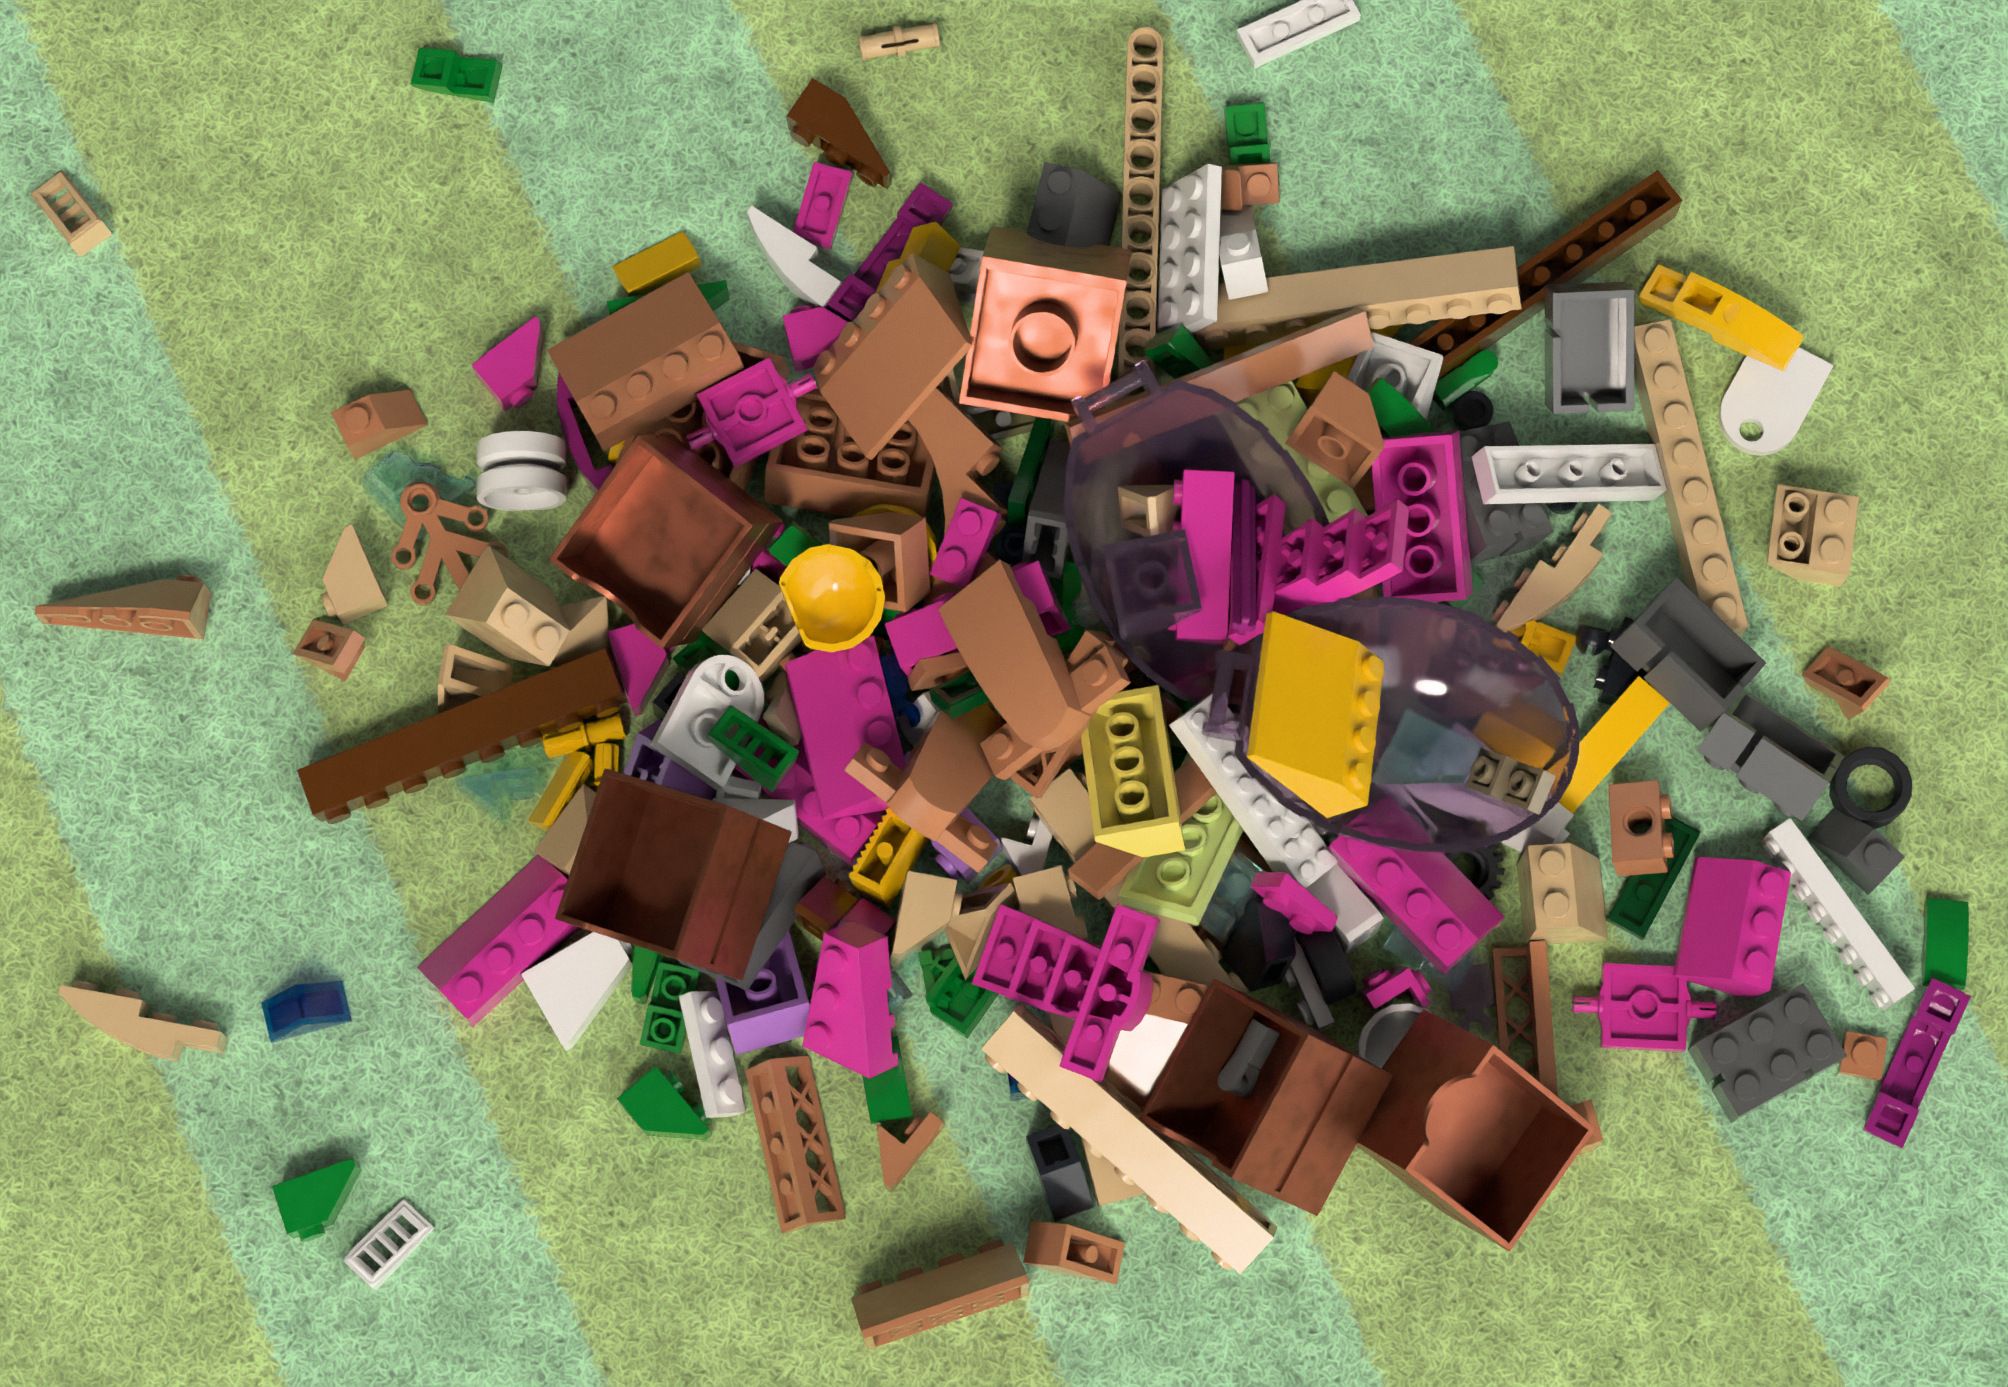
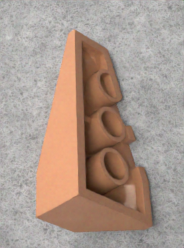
[34,575,211,640]

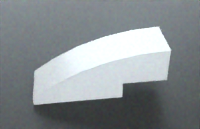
[747,205,842,311]

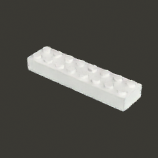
[1472,444,1667,504]
[1169,691,1338,889]
[1761,818,1915,1011]

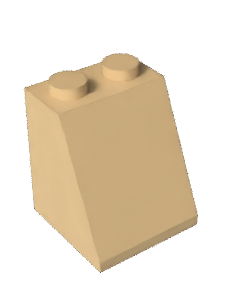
[445,546,570,666]
[1517,843,1608,946]

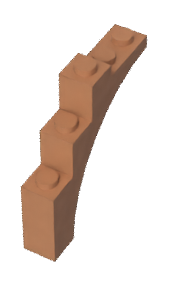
[908,385,1008,608]

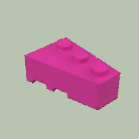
[802,921,898,1079]

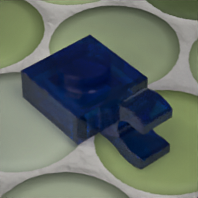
[879,654,921,729]

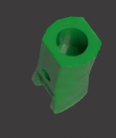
[1433,350,1498,411]

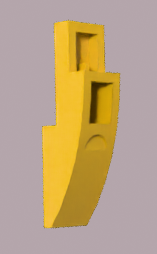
[1638,264,1804,372]

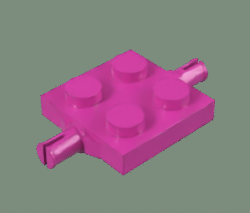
[686,358,818,468]
[1572,963,1716,1052]

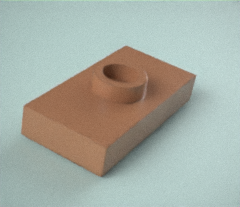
[907,651,970,691]

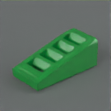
[1143,324,1214,379]
[706,705,799,793]
[631,946,663,1005]

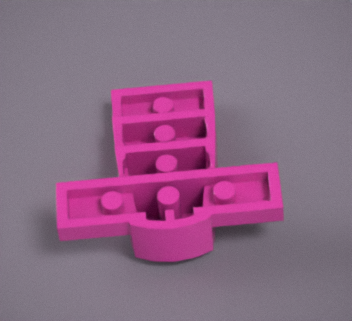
[1228,494,1409,645]
[972,904,1160,1082]

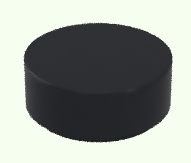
[1452,391,1494,431]

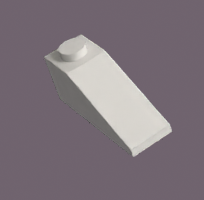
[1219,205,1269,300]

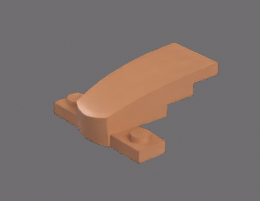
[938,560,1131,781]
[844,704,1007,873]

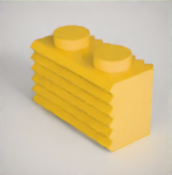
[848,808,930,908]

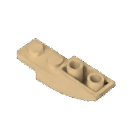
[1491,504,1612,636]
[59,981,227,1062]

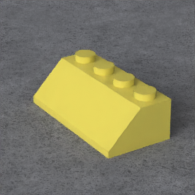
[1081,685,1185,857]

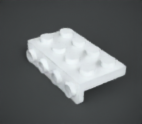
[1157,164,1222,339]

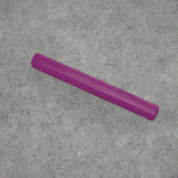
[1231,480,1256,635]

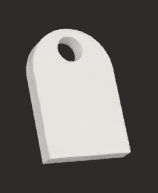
[1719,347,1834,456]
[650,655,764,790]

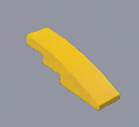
[1549,676,1670,814]

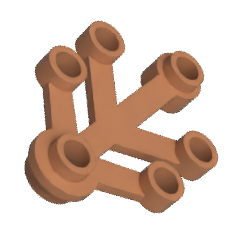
[391,482,508,606]

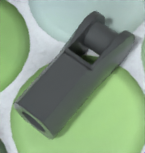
[1218,1018,1280,1098]

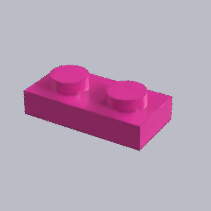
[793,162,853,250]
[930,498,1001,588]
[1250,872,1338,934]

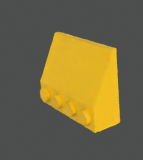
[1247,611,1384,818]

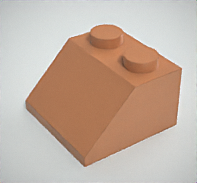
[1285,371,1385,489]
[829,512,930,612]

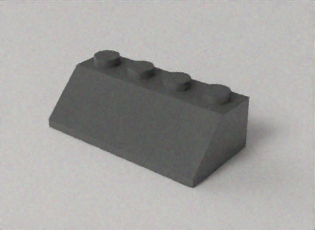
[1027,162,1122,247]

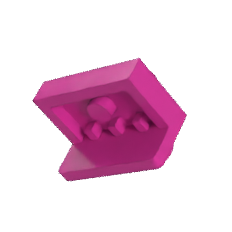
[1357,965,1431,1009]

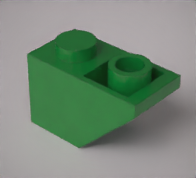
[617,1066,712,1140]

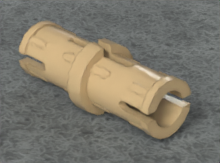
[858,22,940,61]

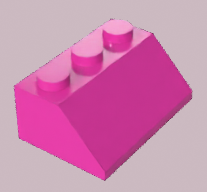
[1673,857,1791,1000]

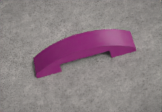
[827,182,953,322]
[557,372,612,494]
[1863,978,1971,1149]

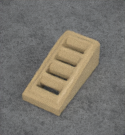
[30,170,112,257]

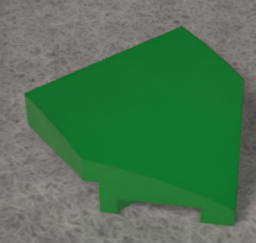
[918,948,999,1039]

